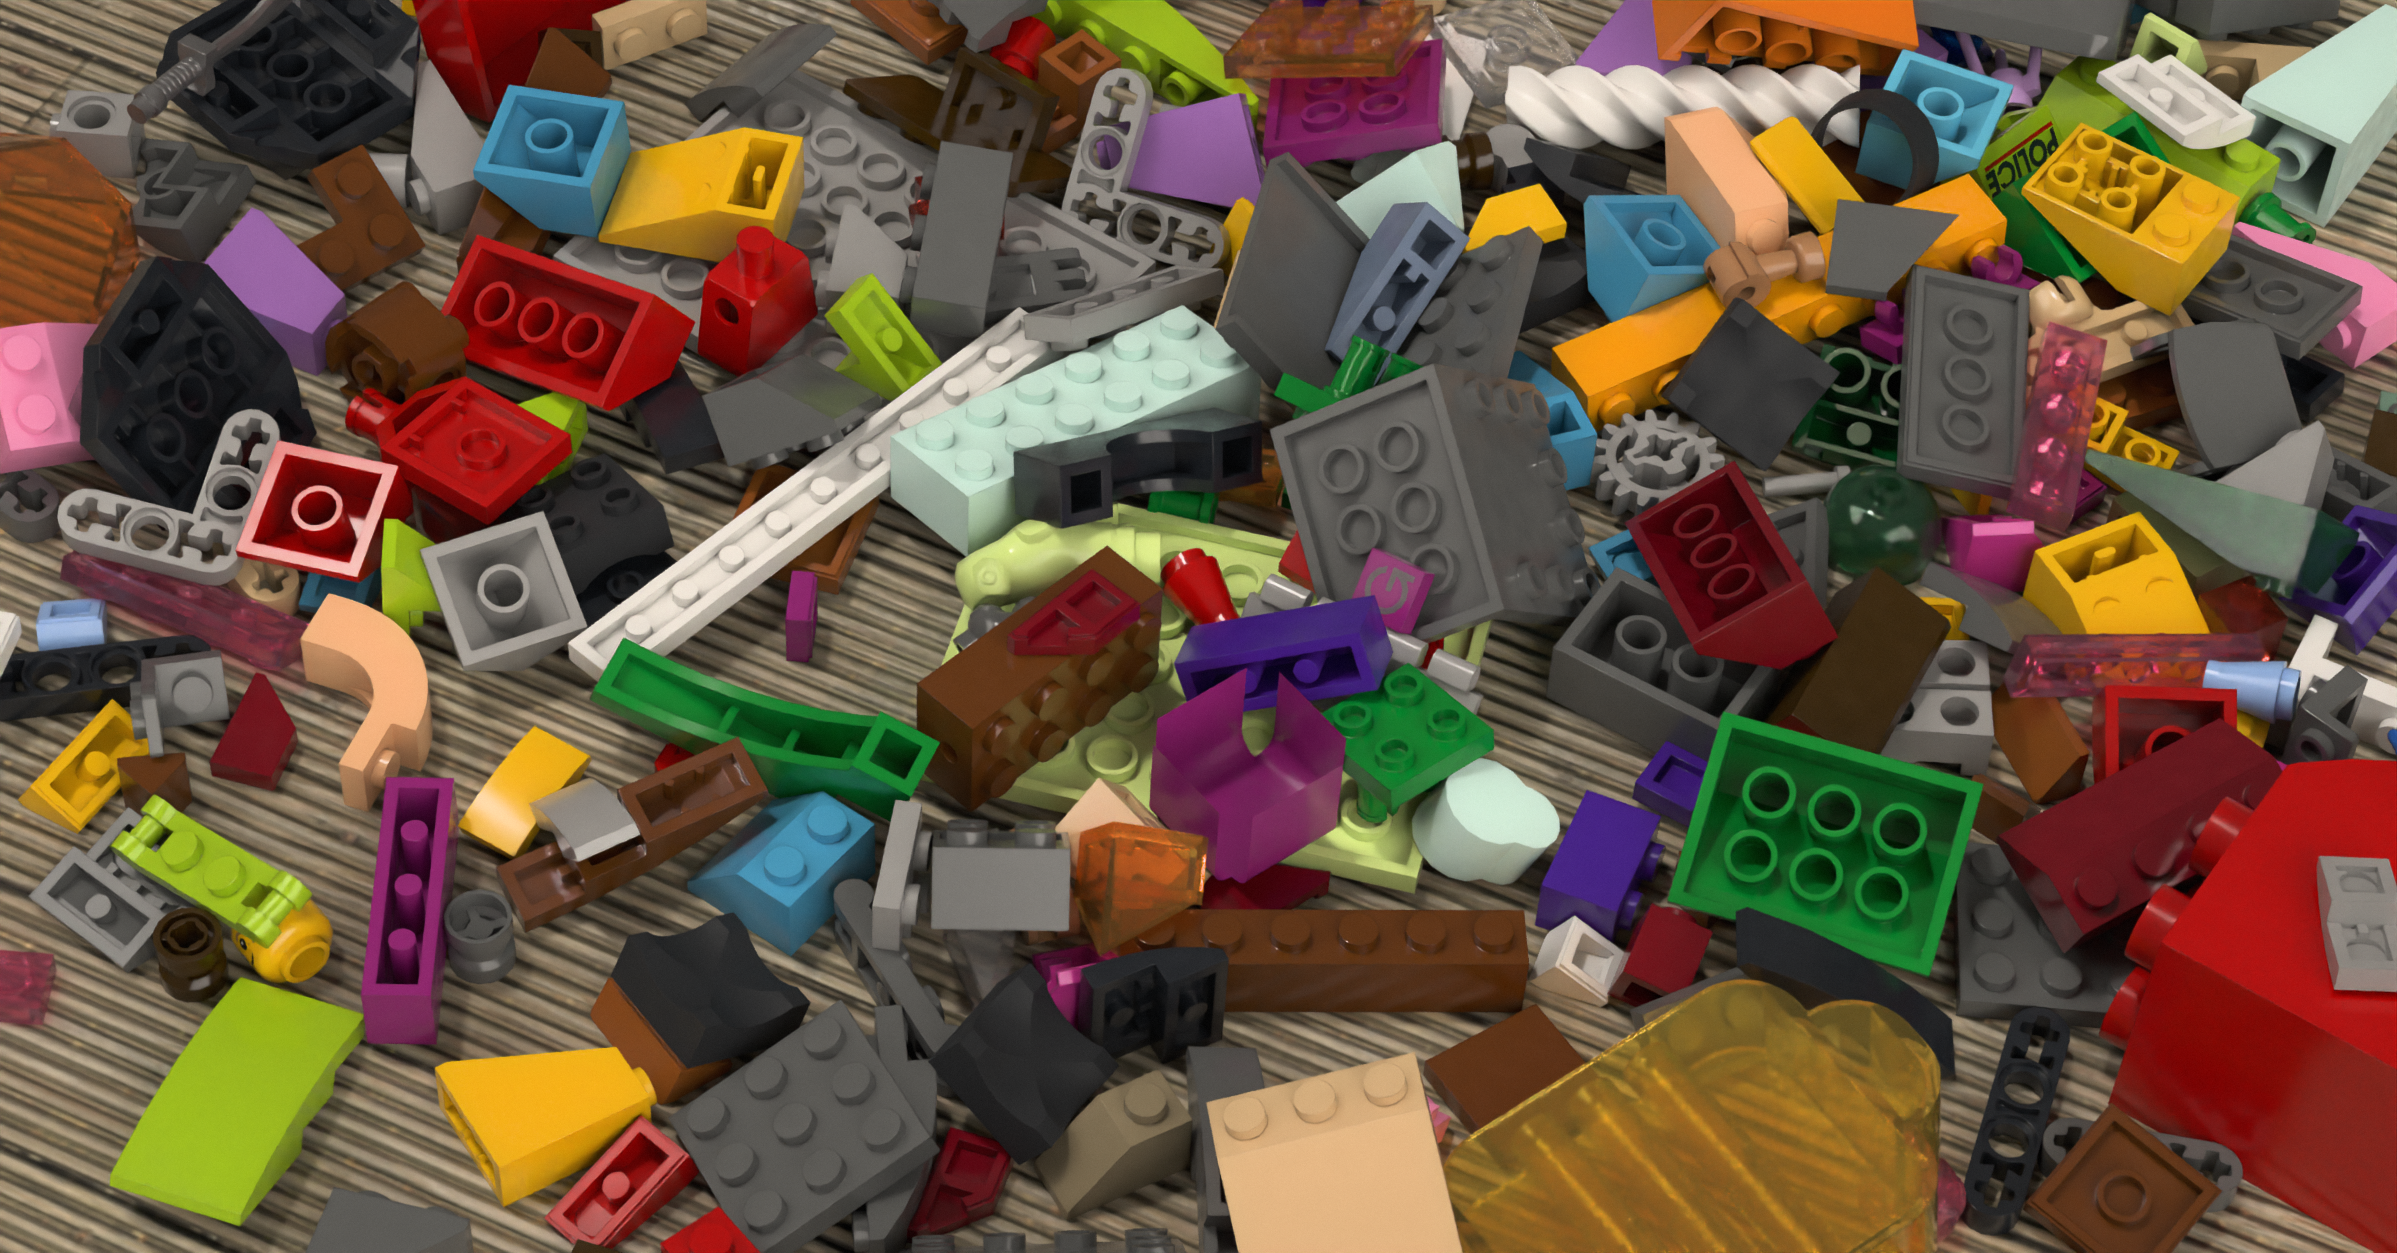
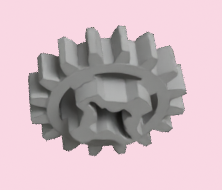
[1590,410,1725,517]

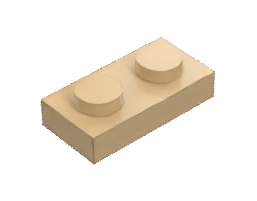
[592,0,708,71]

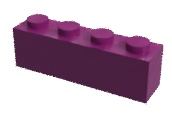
[361,777,459,1045]

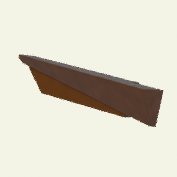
[456,27,612,273]

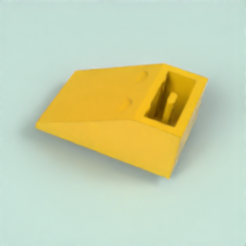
[2021,122,2240,316]
[599,127,804,262]
[2023,511,2223,695]

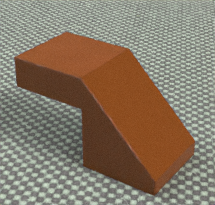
[1038,29,1122,154]

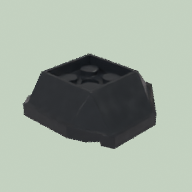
[156,0,421,181]
[68,256,317,531]

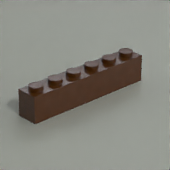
[1117,909,1529,1012]

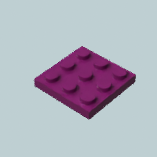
[1263,38,1446,168]

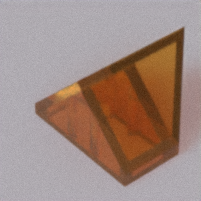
[1073,821,1208,956]

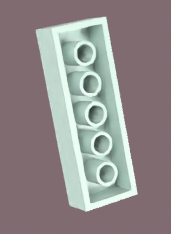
[890,305,1261,557]

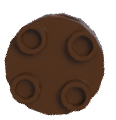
[325,281,469,405]

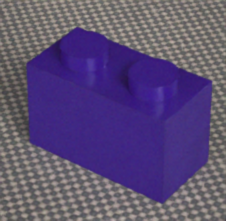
[1535,790,1666,943]

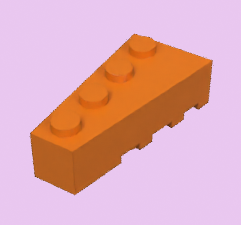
[1652,0,1919,76]

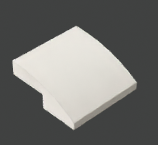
[2096,54,2256,149]

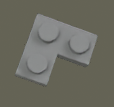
[872,800,933,951]

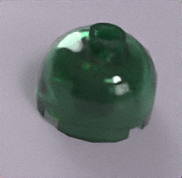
[1823,465,1941,586]

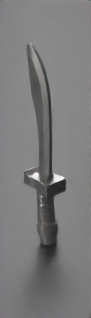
[127,0,293,124]

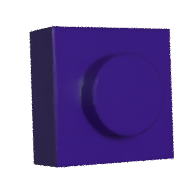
[1632,741,1708,827]

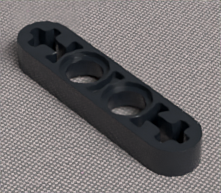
[0,635,212,722]
[1958,1007,2070,1236]

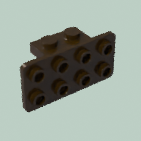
[842,47,1072,198]

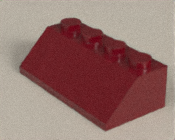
[1625,460,1838,669]
[1995,718,2283,953]

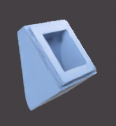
[36,598,107,651]

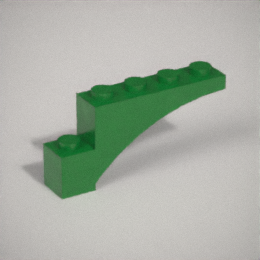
[590,637,940,822]

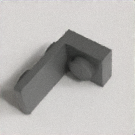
[130,649,230,758]

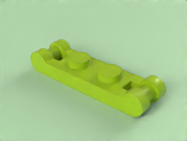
[110,795,312,949]

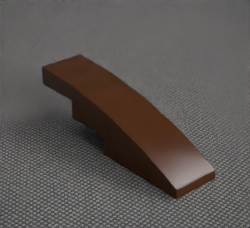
[496,737,768,933]

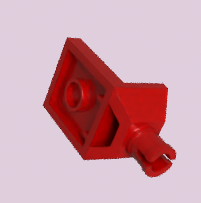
[345,376,572,526]

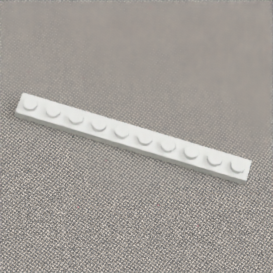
[568,307,1063,682]

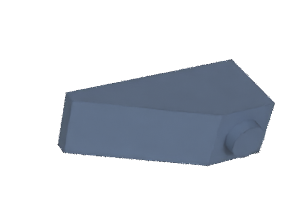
[1324,202,1471,386]

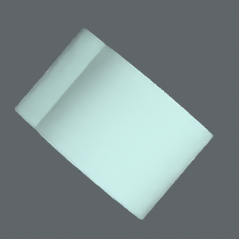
[1412,758,1560,885]

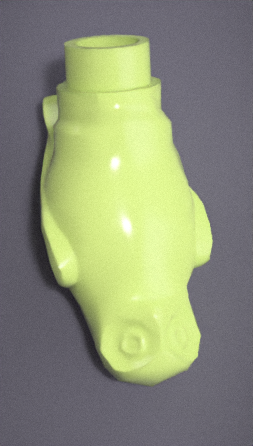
[955,503,1160,611]

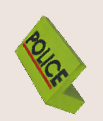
[1940,104,2064,200]

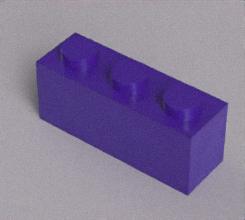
[1174,595,1393,712]

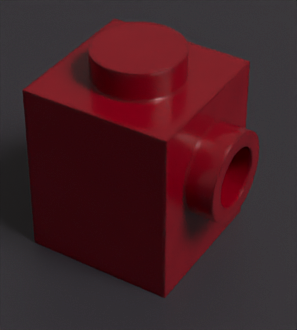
[1607,903,1713,1008]

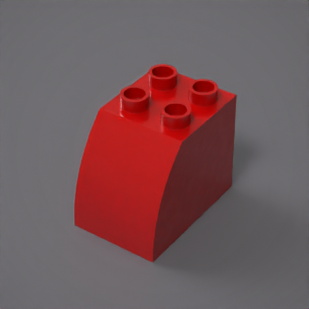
[2099,759,2397,1253]

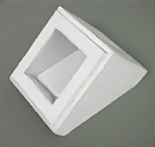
[1529,916,1624,1007]

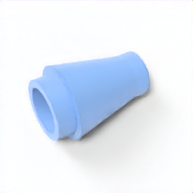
[2202,660,2302,724]

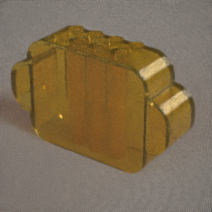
[1443,979,1941,1253]

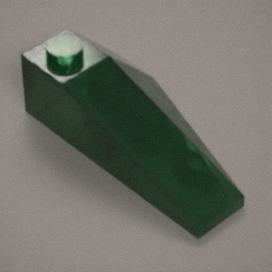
[2084,449,2360,599]

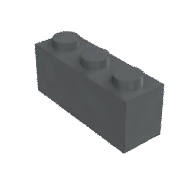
[900,141,1014,339]

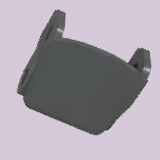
[2130,318,2302,484]

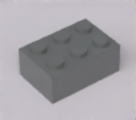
[1546,567,1781,761]

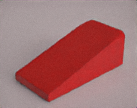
[544,1115,700,1249]

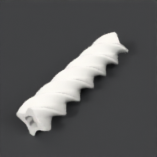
[1505,64,1860,149]

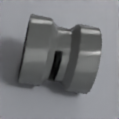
[444,889,517,984]

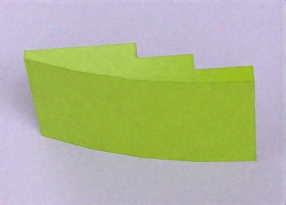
[109,977,365,1226]

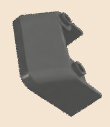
[1913,0,2136,60]

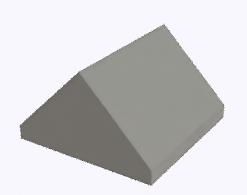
[420,511,587,671]

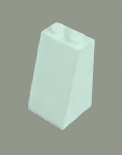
[2241,4,2397,228]

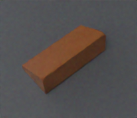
[1991,659,2090,804]
[590,978,733,1105]

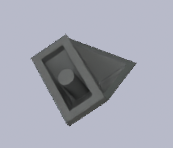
[1826,199,1959,301]

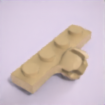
[2026,275,2194,409]

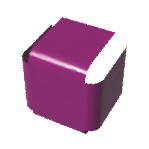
[1149,668,1346,883]

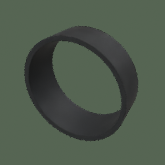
[1811,89,1939,205]

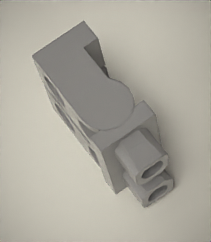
[1880,640,1994,776]

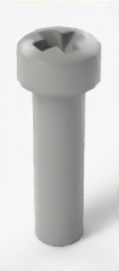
[1762,466,1852,497]

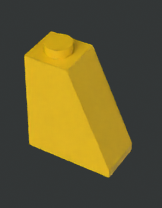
[435,1047,657,1207]

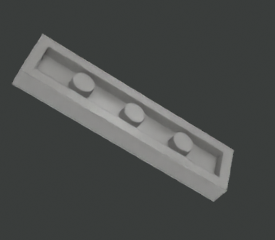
[1023,265,1225,351]

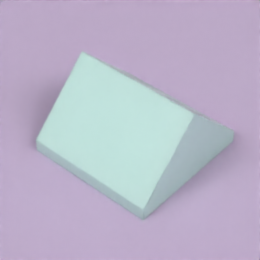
[1336,141,1465,239]

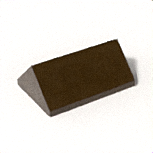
[1761,566,1951,755]

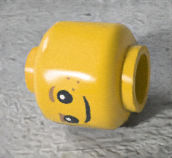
[230,898,333,984]

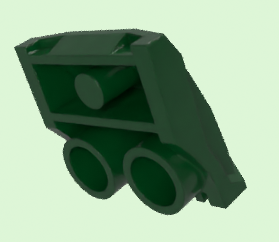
[1791,344,1911,483]

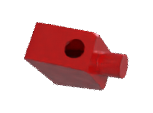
[697,226,818,377]

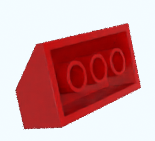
[440,235,696,412]

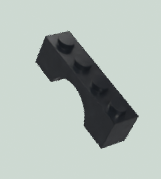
[1013,407,1263,529]

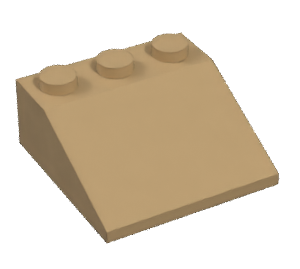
[1206,1052,1463,1253]

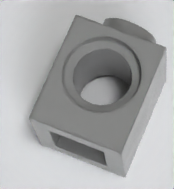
[49,90,146,179]

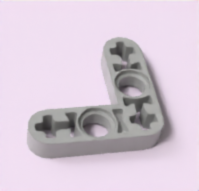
[1062,68,1231,268]
[57,409,281,586]

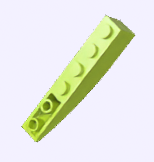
[1031,0,1259,135]

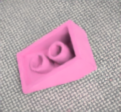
[0,322,99,474]

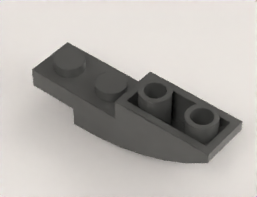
[851,1005,937,1253]
[1186,1046,1265,1253]

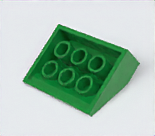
[1667,711,1984,978]

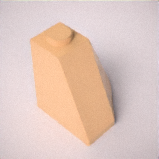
[1664,106,1789,255]

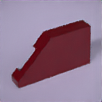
[1007,569,1141,655]
[209,672,298,791]
[1201,864,1331,910]
[907,1127,1015,1244]

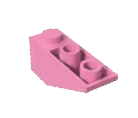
[2232,222,2397,369]

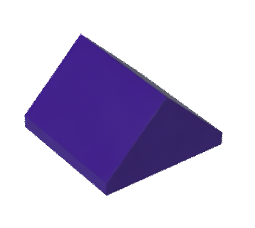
[2278,505,2397,655]

